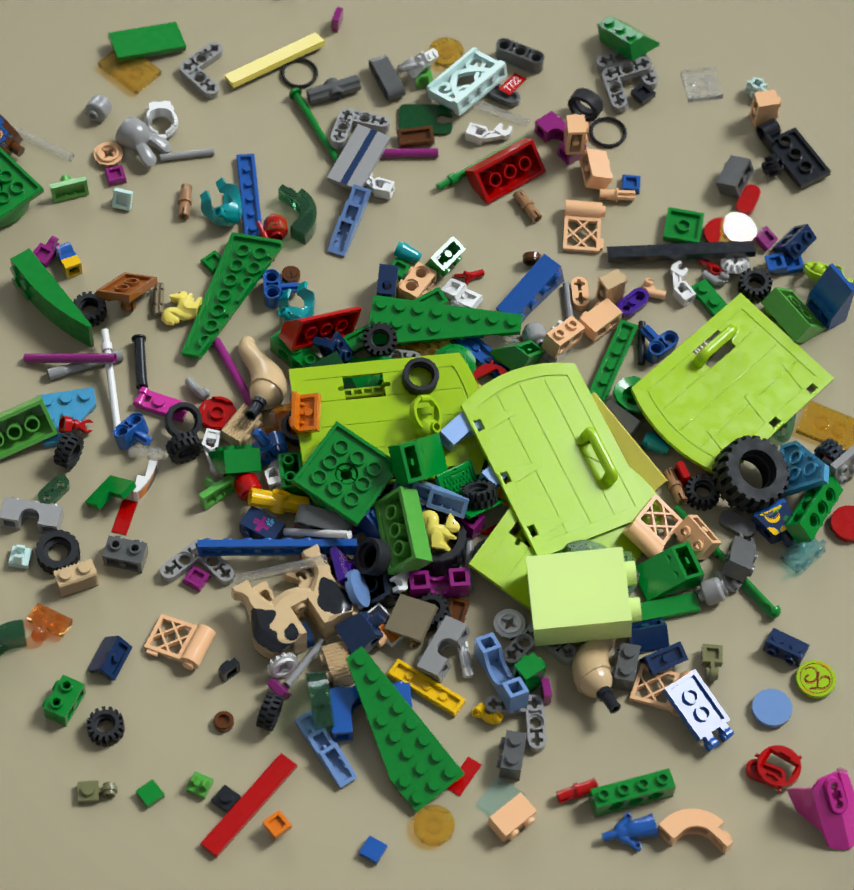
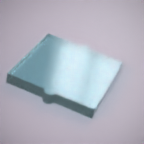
[477,776,526,816]

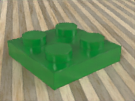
[662,207,704,244]

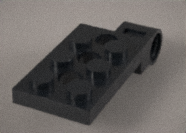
[756,118,831,190]

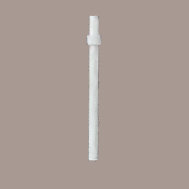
[101,328,121,428]

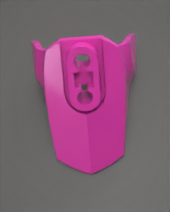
[787,767,854,850]

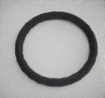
[281,58,318,88]
[589,117,627,148]

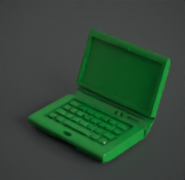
[435,460,505,519]

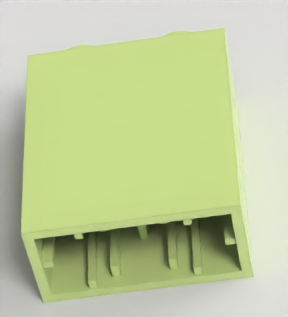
[526,547,642,646]

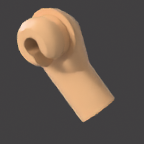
[642,278,666,300]

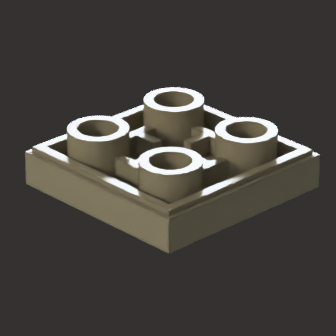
[384,594,438,643]

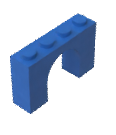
[328,681,413,742]

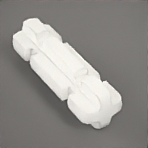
[457,641,474,679]

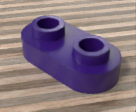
[617,288,649,318]

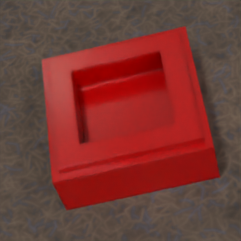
[674,460,691,488]

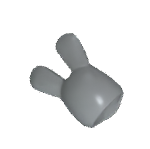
[115,117,172,167]

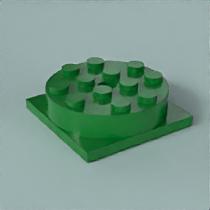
[0,148,44,228]
[291,421,395,527]

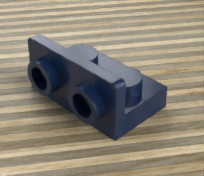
[772,224,817,260]
[312,332,353,364]
[763,627,810,667]

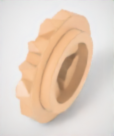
[94,142,123,167]

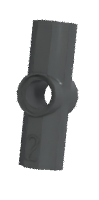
[306,75,361,104]

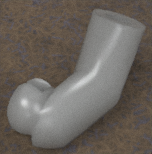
[701,270,729,286]
[185,377,210,400]
[713,570,742,592]

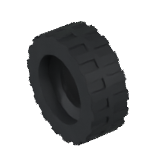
[35,530,81,575]

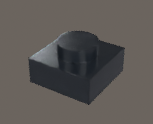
[630,82,656,106]
[219,657,240,683]
[212,784,241,813]

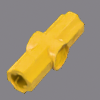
[248,488,309,514]

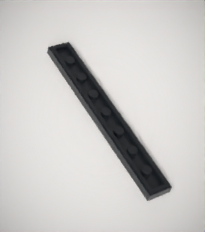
[607,240,756,263]

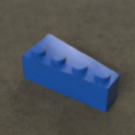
[496,254,564,323]

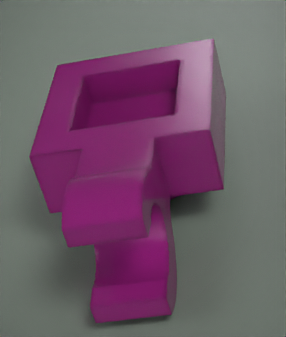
[33,235,60,268]

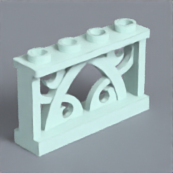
[427,47,508,116]

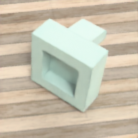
[112,188,133,211]
[8,544,33,569]

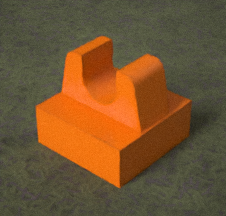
[262,810,292,840]

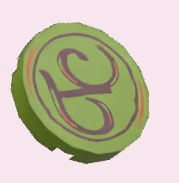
[795,660,836,699]

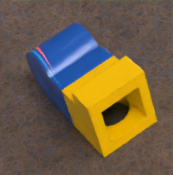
[55,242,83,279]

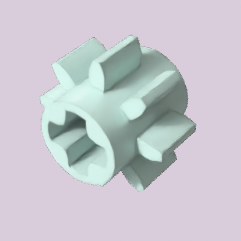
[745,77,768,98]

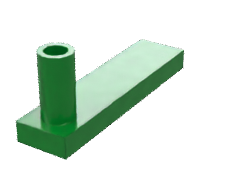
[632,592,701,624]

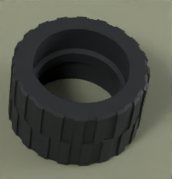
[418,510,467,577]

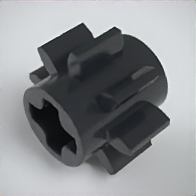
[762,154,784,178]

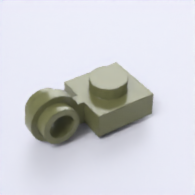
[701,644,723,682]
[77,780,118,804]

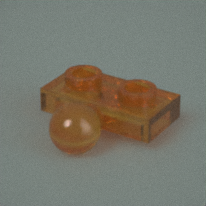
[27,603,73,643]

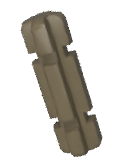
[153,282,164,316]

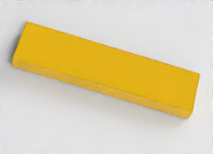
[387,659,466,718]

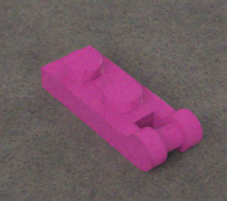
[133,387,188,423]

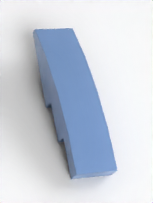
[327,184,372,257]
[392,479,469,519]
[294,710,358,788]

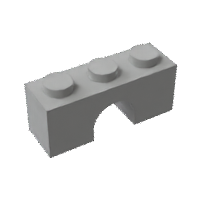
[0,497,64,534]
[417,615,471,683]

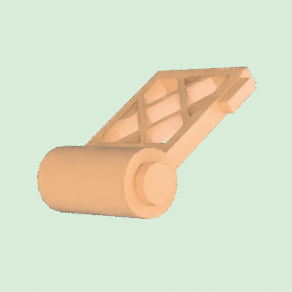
[563,200,606,253]
[622,494,683,559]
[144,614,216,670]
[630,663,691,717]

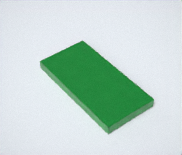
[108,22,186,62]

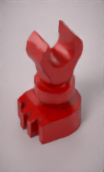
[59,416,93,434]

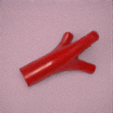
[454,269,485,286]

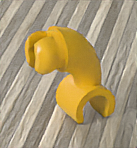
[471,703,503,725]

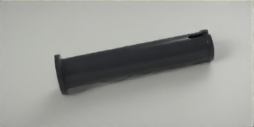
[131,334,148,390]

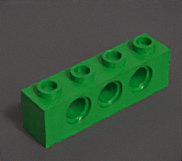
[270,330,320,369]
[785,472,843,544]
[589,768,676,817]

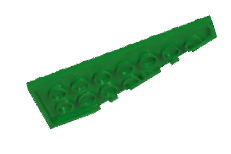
[346,646,465,813]

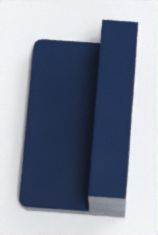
[628,618,669,652]
[87,636,132,681]
[639,641,689,676]

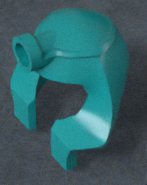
[200,177,243,227]
[278,281,316,323]

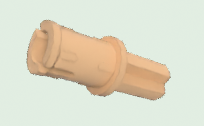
[599,188,636,202]

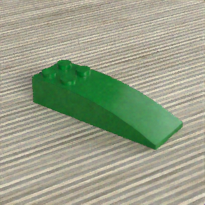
[10,248,94,347]

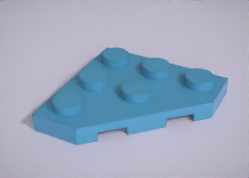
[36,387,97,448]
[780,441,830,498]

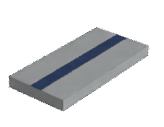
[327,124,391,190]

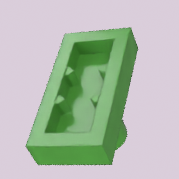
[49,175,89,203]
[199,474,235,510]

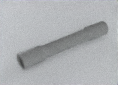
[47,349,124,380]

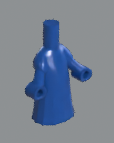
[601,812,658,852]

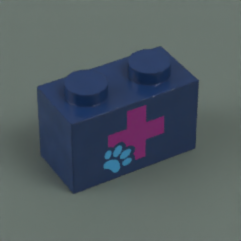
[239,506,285,539]

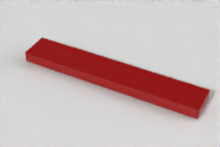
[200,753,297,858]

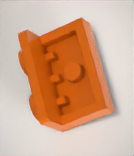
[289,391,321,434]

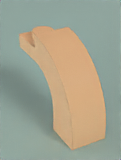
[657,809,733,854]

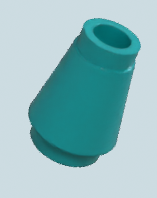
[393,242,422,263]
[641,431,670,455]

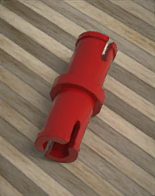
[555,778,598,804]

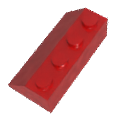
[464,138,546,204]
[279,306,362,351]

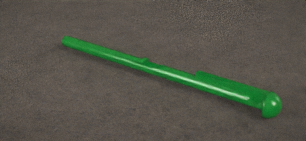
[289,88,339,164]
[673,505,781,618]

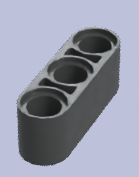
[495,38,544,74]
[369,55,405,101]
[294,504,352,539]

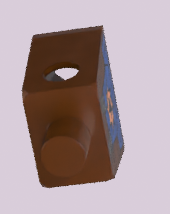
[0,114,25,157]

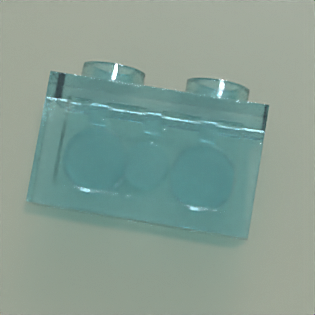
[780,538,826,574]

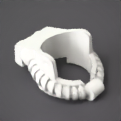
[397,48,439,78]
[144,101,179,139]

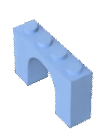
[439,412,508,488]

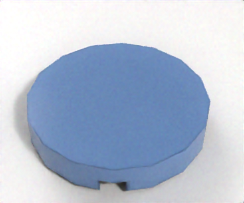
[345,569,370,609]
[751,689,792,728]

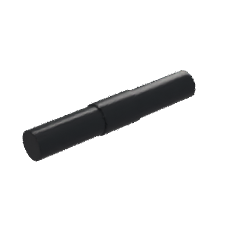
[637,321,646,366]

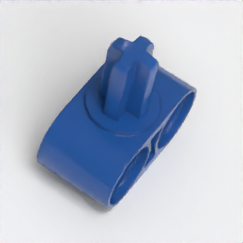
[263,269,299,309]
[640,325,679,364]
[113,412,152,450]
[252,428,288,466]

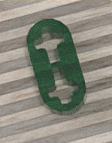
[774,414,796,443]
[38,475,70,504]

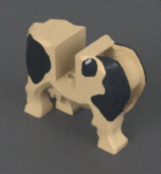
[231,544,359,660]

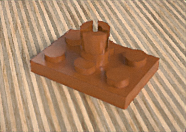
[96,272,158,311]

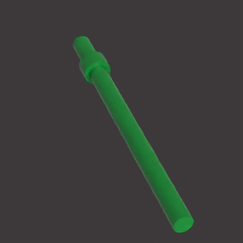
[436,136,526,190]

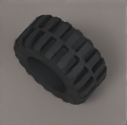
[712,435,790,513]

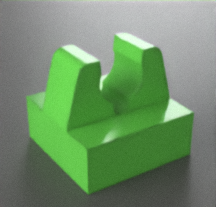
[414,67,433,89]
[186,771,214,800]

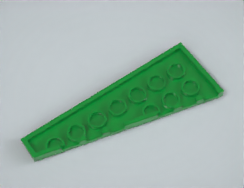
[181,232,284,360]
[368,295,523,346]

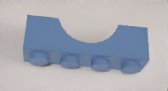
[474,632,529,713]

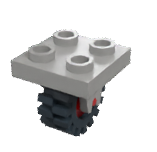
[814,438,854,487]

